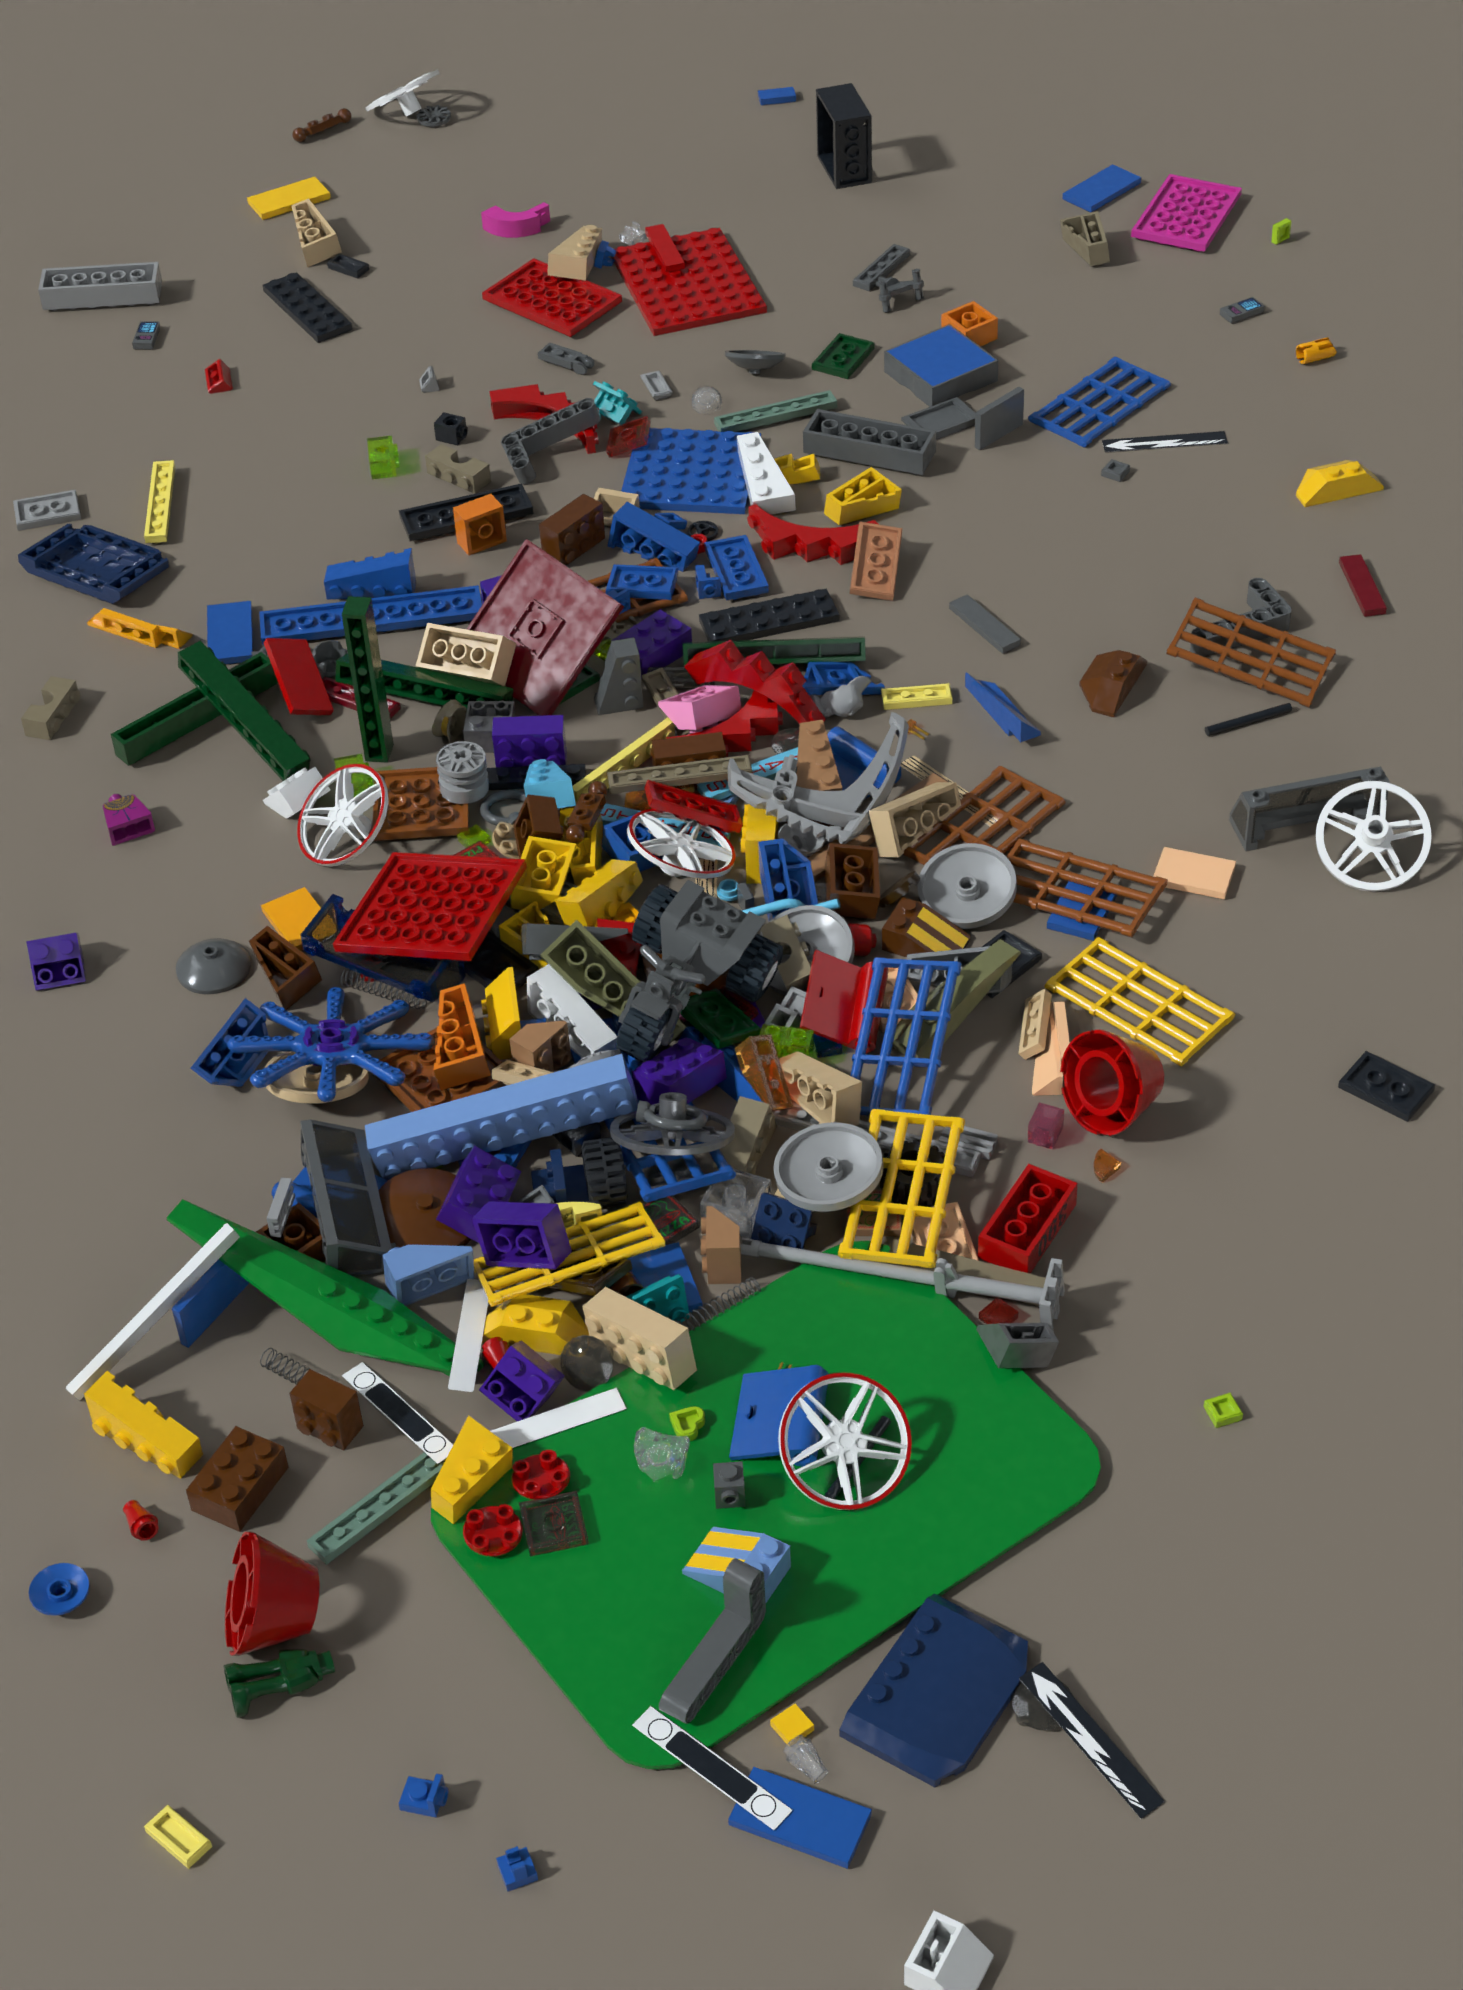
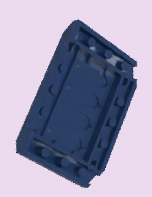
[18,524,169,604]
[839,1594,1028,1788]

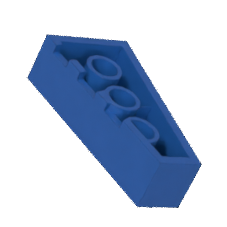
[607,502,700,572]

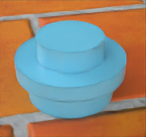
[717,879,738,901]

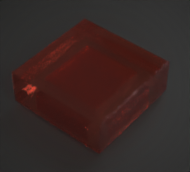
[979,1297,1019,1324]

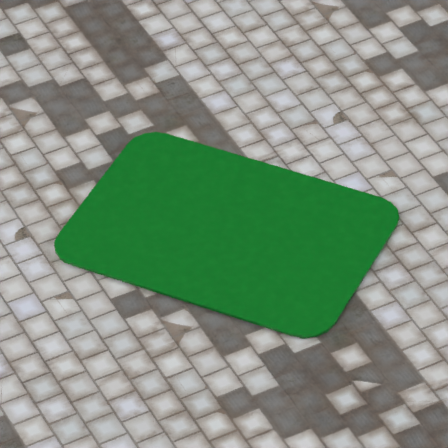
[431,1241,1101,1770]

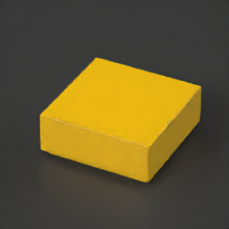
[770,1704,814,1748]

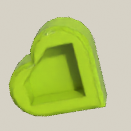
[669,1406,705,1442]

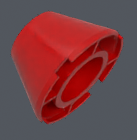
[1060,1030,1164,1136]
[225,1532,320,1656]

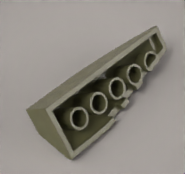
[540,920,686,1045]
[892,939,1021,1068]

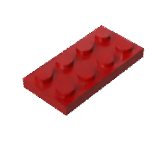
[644,780,743,833]

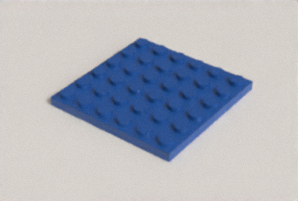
[621,427,761,514]

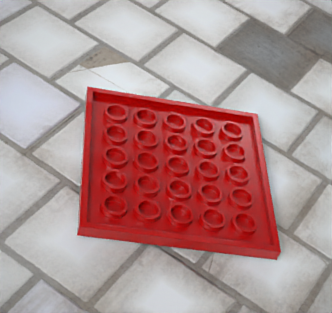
[333,852,527,961]

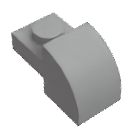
[764,986,806,1039]

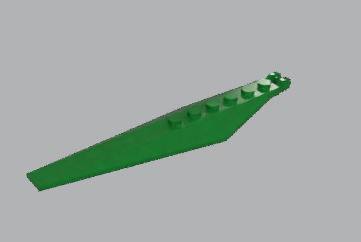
[167,1199,484,1377]

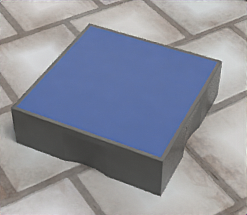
[884,324,999,407]

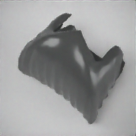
[312,640,348,679]

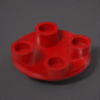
[512,1450,570,1500]
[463,1504,523,1556]

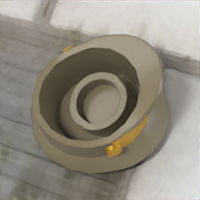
[432,700,467,743]

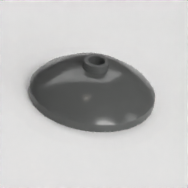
[725,350,786,374]
[176,938,251,994]

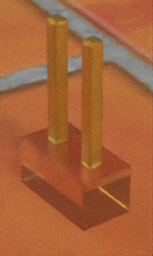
[907,719,929,740]

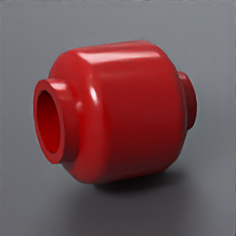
[847,923,877,957]

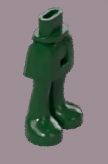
[223,1649,335,1718]

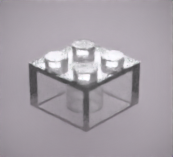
[700,1169,772,1239]

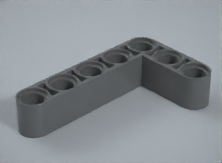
[501,398,601,484]
[1190,578,1292,657]
[659,1558,766,1724]

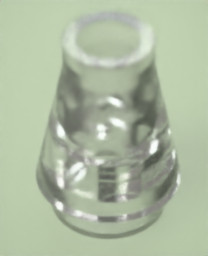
[783,1735,829,1784]

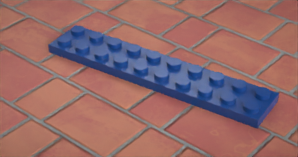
[259,585,482,646]

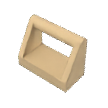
[594,488,640,527]

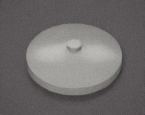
[918,843,1017,929]
[760,905,855,996]
[774,1122,884,1212]

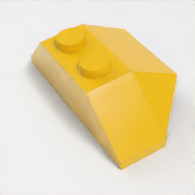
[1296,460,1384,507]
[482,1294,590,1359]

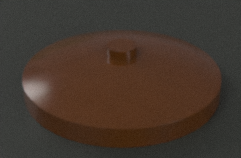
[371,1168,471,1248]

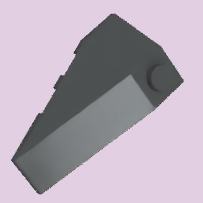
[521,923,628,960]
[907,946,1013,993]

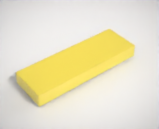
[881,683,952,710]

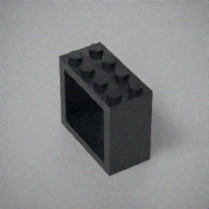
[816,83,872,189]

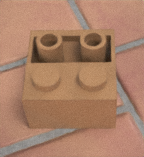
[510,1020,571,1072]
[701,1206,741,1284]

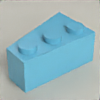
[524,759,576,808]

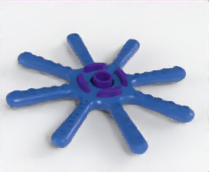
[227,987,435,1102]

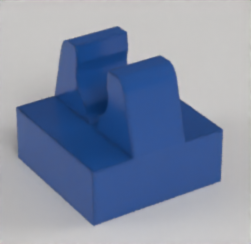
[594,240,616,268]
[496,1846,538,1892]

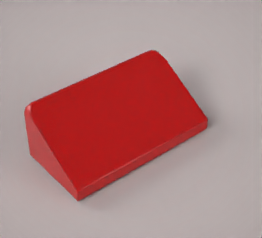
[205,359,233,394]

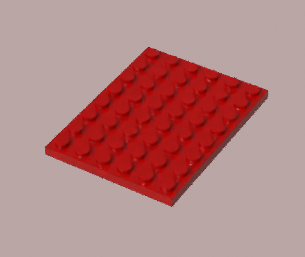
[611,228,767,336]

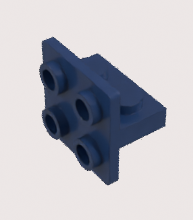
[531,1149,589,1203]
[751,1192,818,1249]

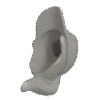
[809,676,871,718]
[777,823,843,857]

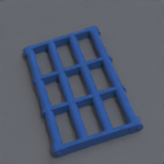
[1028,357,1171,447]
[850,957,962,1116]
[604,1099,736,1202]

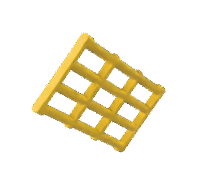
[1044,937,1235,1067]
[838,1109,965,1268]
[473,1202,666,1307]

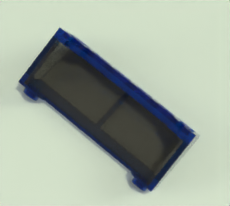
[300,894,466,1003]

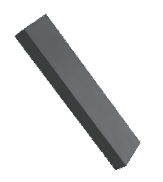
[853,244,910,291]
[949,594,1021,654]

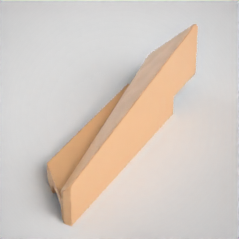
[1032,1002,1070,1096]

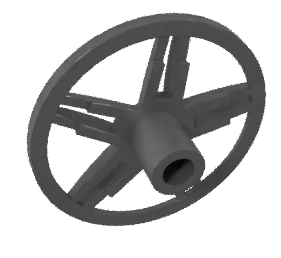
[610,1092,735,1156]

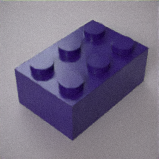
[611,609,692,679]
[492,715,567,767]
[631,1037,727,1105]
[436,1145,521,1243]
[472,1201,572,1269]

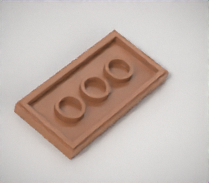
[849,522,903,601]

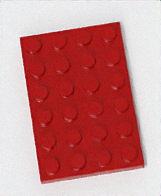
[482,258,622,337]

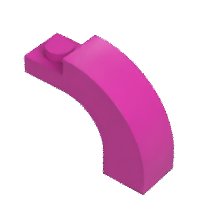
[481,202,550,238]

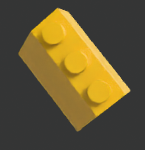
[511,836,576,910]
[481,967,521,1060]

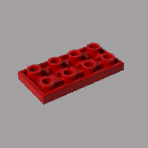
[264,638,334,715]

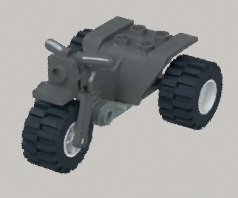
[616,880,783,1063]

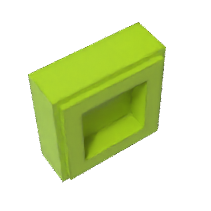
[1271,218,1291,245]
[1203,1392,1243,1428]

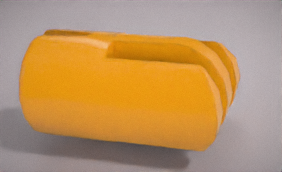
[1296,337,1337,364]

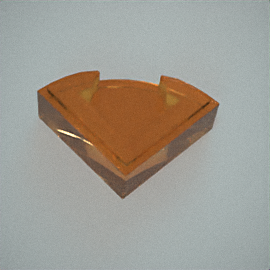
[1093,1149,1121,1183]

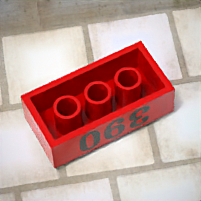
[978,1163,1078,1274]

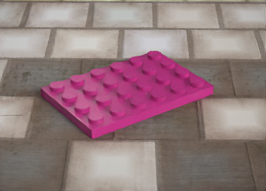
[1131,174,1242,252]

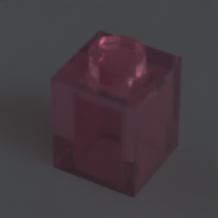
[1028,1102,1064,1149]

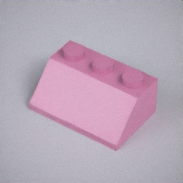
[658,685,741,733]

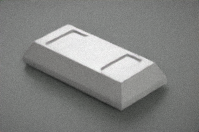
[640,371,673,400]

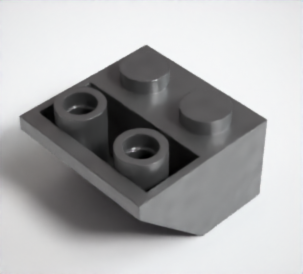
[463,701,515,752]
[976,1323,1059,1368]

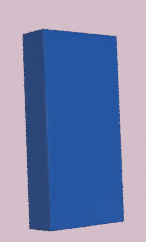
[758,87,796,105]

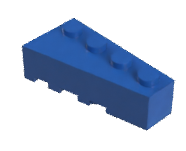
[324,548,416,599]

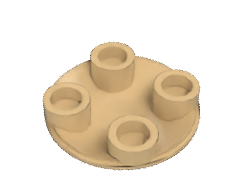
[492,822,519,859]

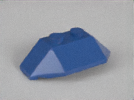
[758,838,818,922]
[190,998,269,1087]

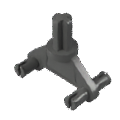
[876,269,924,312]

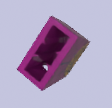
[103,794,155,846]

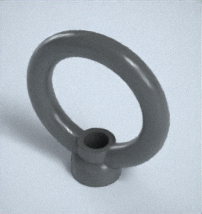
[480,790,526,826]
[636,1101,708,1131]

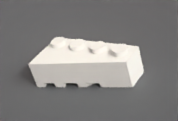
[737,432,796,515]
[527,964,617,1058]

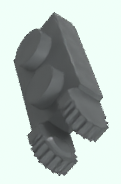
[538,342,595,375]

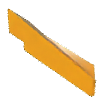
[87,608,193,649]

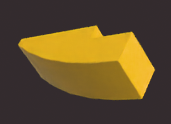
[774,453,820,484]

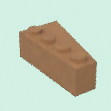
[796,720,842,791]

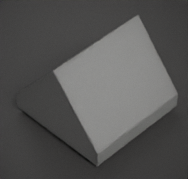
[419,366,440,393]

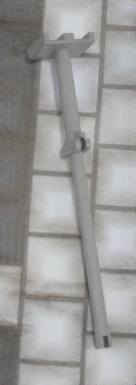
[741,1238,1065,1332]

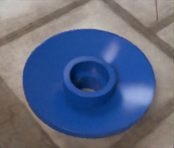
[29,1563,90,1616]

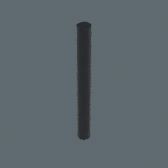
[1205,703,1292,736]
[824,1416,891,1500]

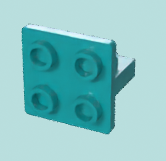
[593,381,642,426]
[626,1274,690,1323]

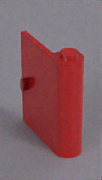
[800,950,889,1053]

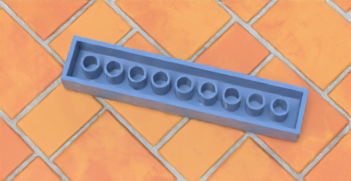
[365,1054,638,1180]

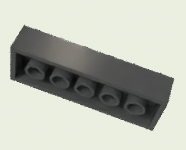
[803,409,936,475]

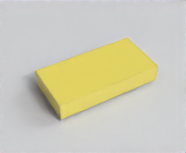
[144,1805,212,1869]

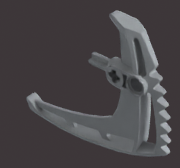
[728,712,909,844]

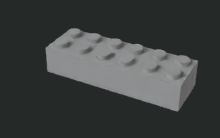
[38,262,162,311]

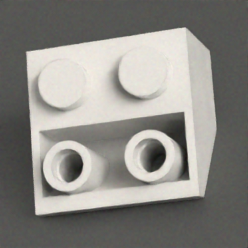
[262,767,330,819]
[904,1911,994,1990]

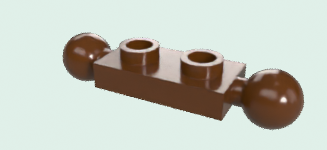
[292,108,352,142]
[565,781,607,844]

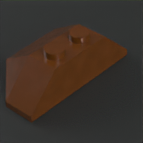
[1079,650,1147,718]

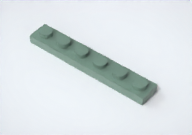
[714,390,837,432]
[307,1452,446,1565]

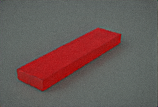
[645,224,685,272]

